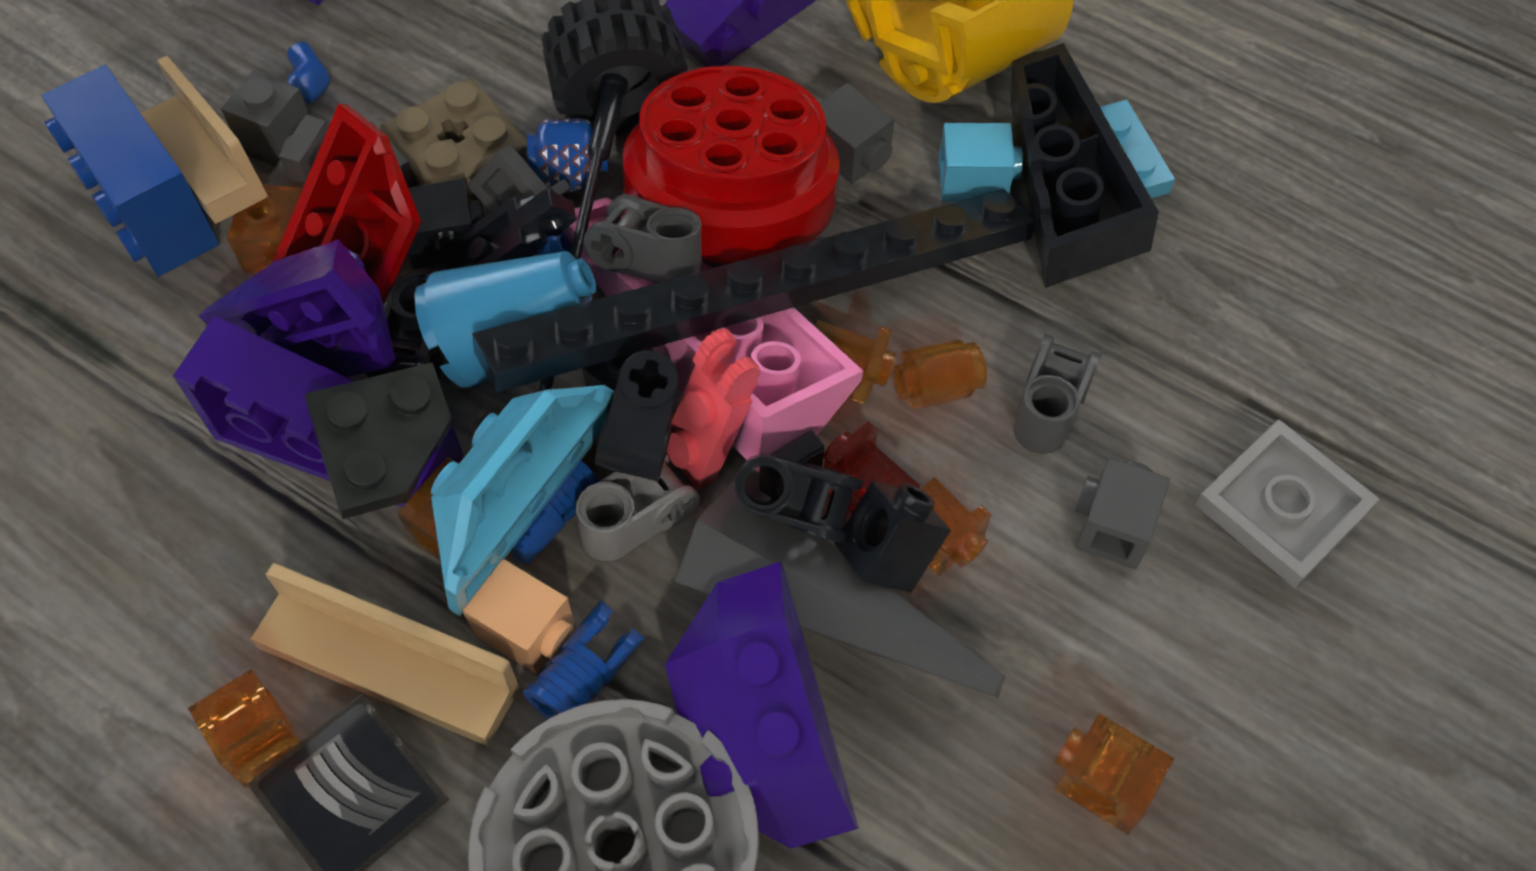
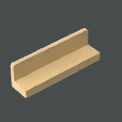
[141,56,269,224]
[251,563,520,747]

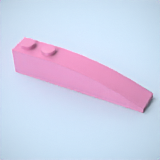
[563,197,863,472]

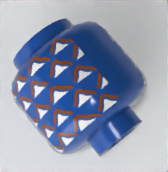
[527,118,608,192]

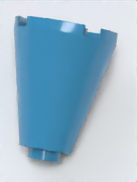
[414,251,596,389]

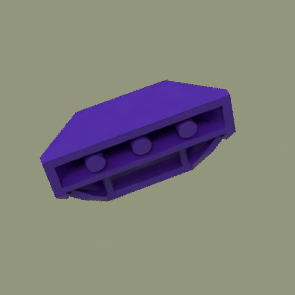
[198,239,396,377]
[665,562,859,849]

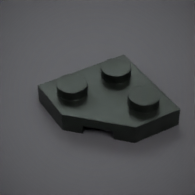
[305,363,452,520]

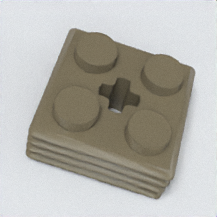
[380,78,528,201]

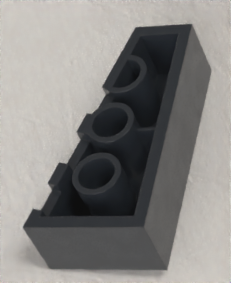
[1010,43,1159,288]

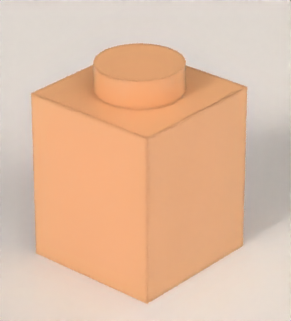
[462,559,575,675]

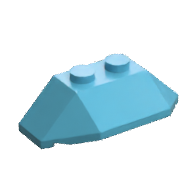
[431,385,615,616]

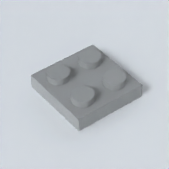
[1195,419,1380,588]

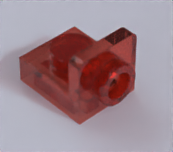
[824,421,920,513]

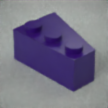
[664,0,817,67]

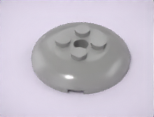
[468,699,759,871]

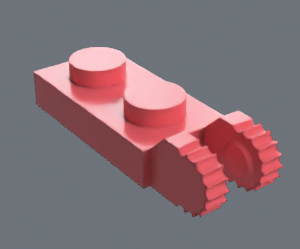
[667,328,761,489]

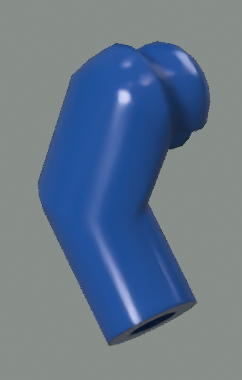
[287,42,330,107]

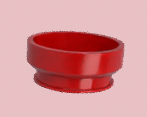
[623,66,840,264]

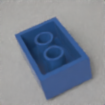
[41,64,220,277]

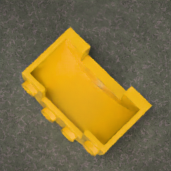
[846,0,1074,103]

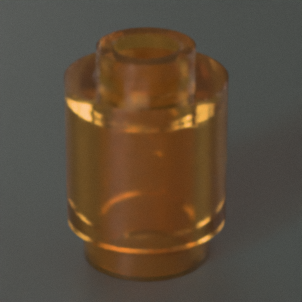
[892,339,987,410]

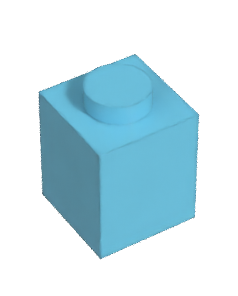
[938,123,1023,202]

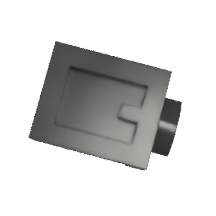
[267,114,329,199]
[467,144,572,212]

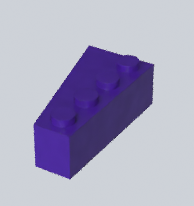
[173,316,464,517]

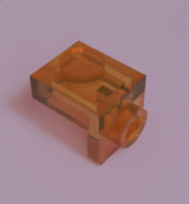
[815,320,896,404]

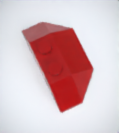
[272,103,421,305]

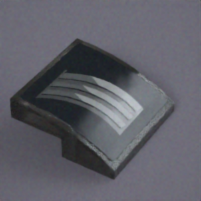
[247,694,449,871]

